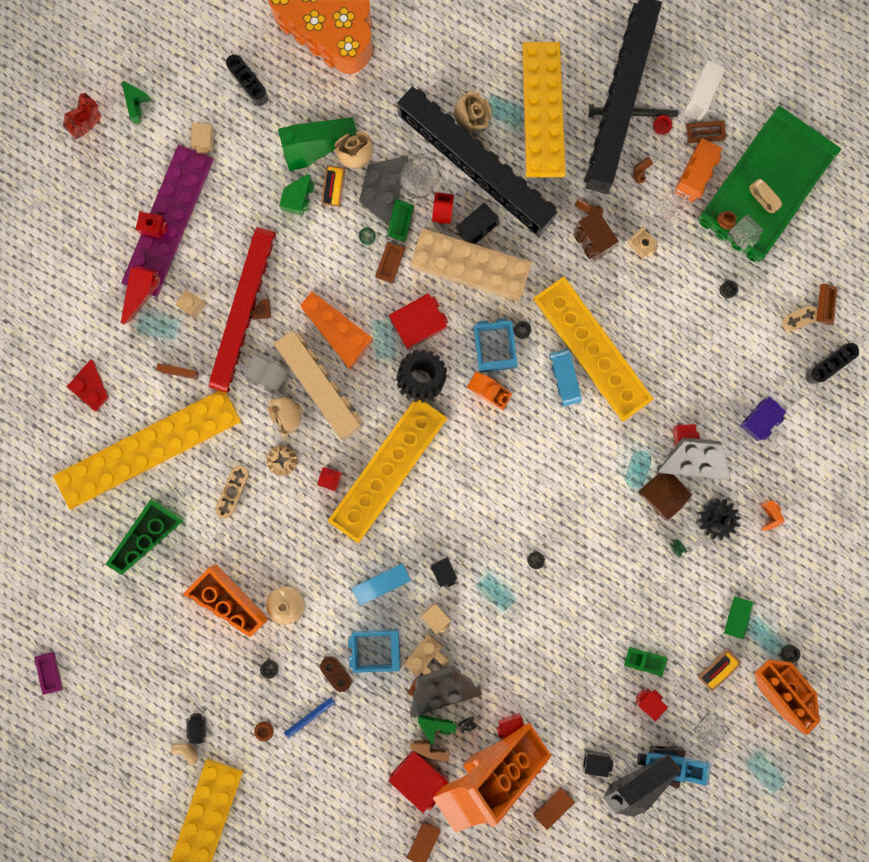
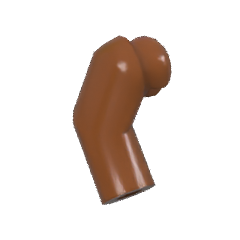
[633,157,653,183]
[575,198,604,215]

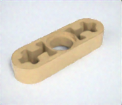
[216,466,249,519]

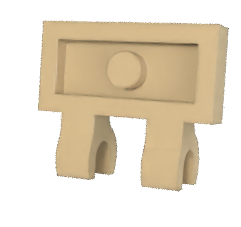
[403,634,450,677]

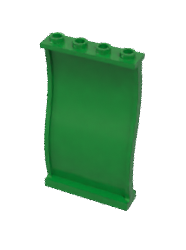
[697,105,842,262]

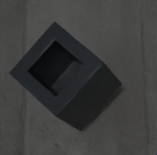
[430,557,458,588]
[582,750,613,777]

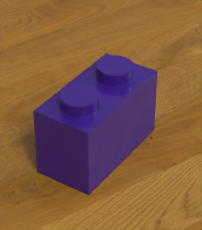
[739,396,787,441]

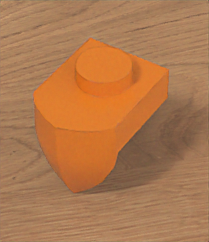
[761,500,785,530]

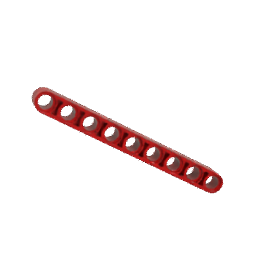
[209,227,276,393]

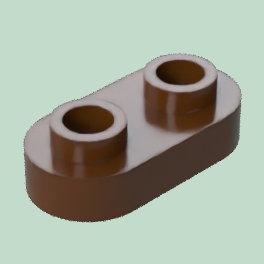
[320,656,352,692]

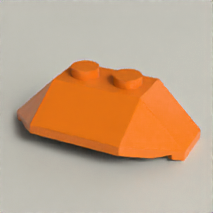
[754,660,821,735]

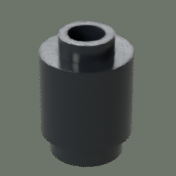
[186,713,206,744]

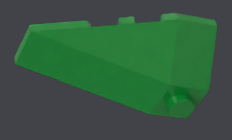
[278,117,357,171]

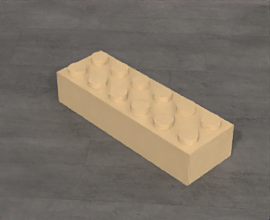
[411,228,532,302]
[274,330,363,441]

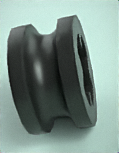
[719,280,738,299]
[514,321,531,339]
[527,552,545,569]
[781,644,801,663]
[260,660,279,679]
[458,716,477,733]

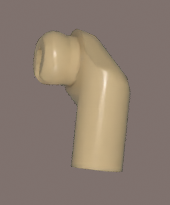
[171,744,198,765]

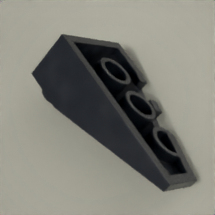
[603,754,681,817]

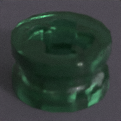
[359,227,376,246]
[669,539,687,558]

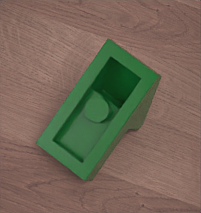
[121,81,152,124]
[418,715,457,745]

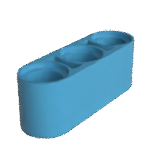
[549,349,582,407]

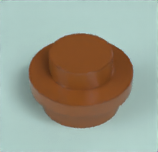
[717,211,737,230]
[254,721,274,741]

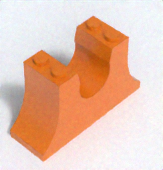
[433,723,552,833]

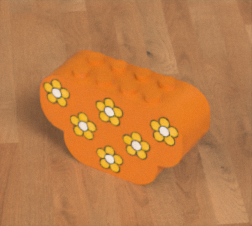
[268,0,373,74]

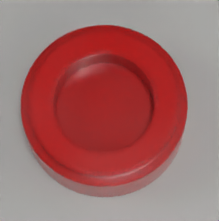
[653,115,672,135]

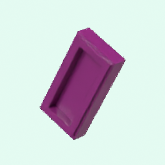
[34,652,63,695]

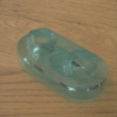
[625,451,651,488]

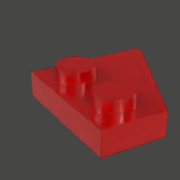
[66,359,109,412]

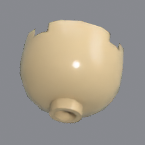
[454,91,492,132]
[335,132,373,169]
[267,397,303,436]
[266,586,305,625]

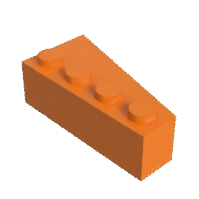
[300,291,373,370]
[182,564,269,637]

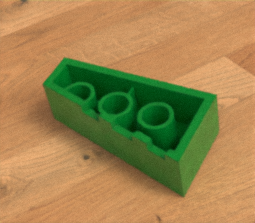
[105,498,186,575]

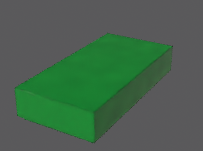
[387,199,414,242]
[724,596,755,640]

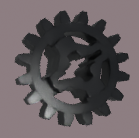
[697,498,741,540]

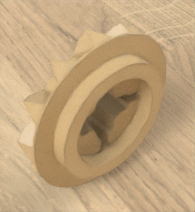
[267,445,297,476]

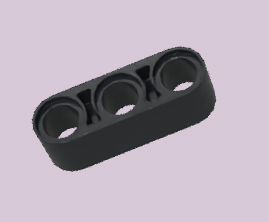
[226,54,268,106]
[806,343,859,384]

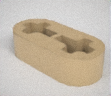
[750,179,782,214]
[782,306,817,331]

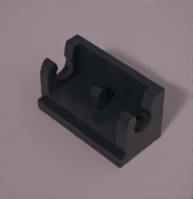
[456,202,500,244]

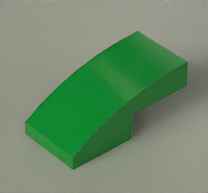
[624,647,667,677]

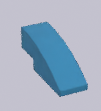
[351,563,411,605]
[645,752,711,786]

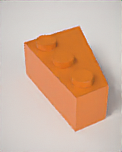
[673,138,722,203]

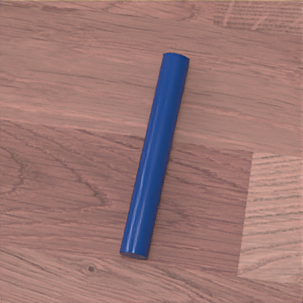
[284,697,335,739]

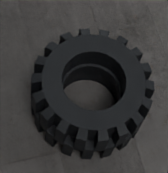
[396,349,447,403]

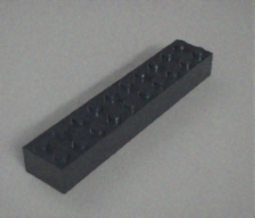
[583,0,662,194]
[397,86,558,237]

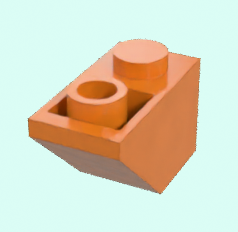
[466,371,512,410]

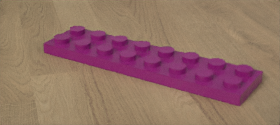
[121,144,214,298]

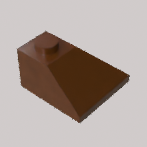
[638,473,692,521]

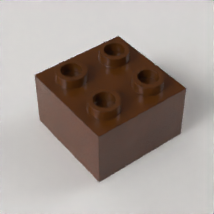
[573,209,619,262]

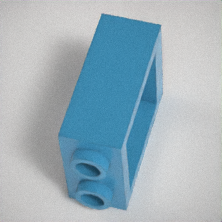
[473,319,518,373]
[348,629,400,673]

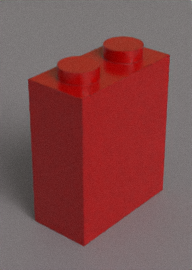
[389,293,449,350]
[388,750,449,813]

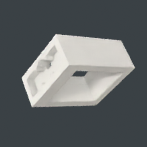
[682,60,726,122]

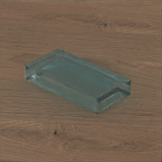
[488,93,524,127]
[136,315,178,340]
[371,319,395,359]
[475,572,516,613]
[746,616,786,658]
[745,751,787,795]

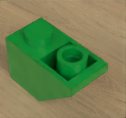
[279,174,315,216]

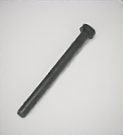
[588,104,679,118]

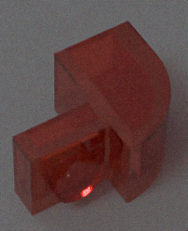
[63,92,102,140]

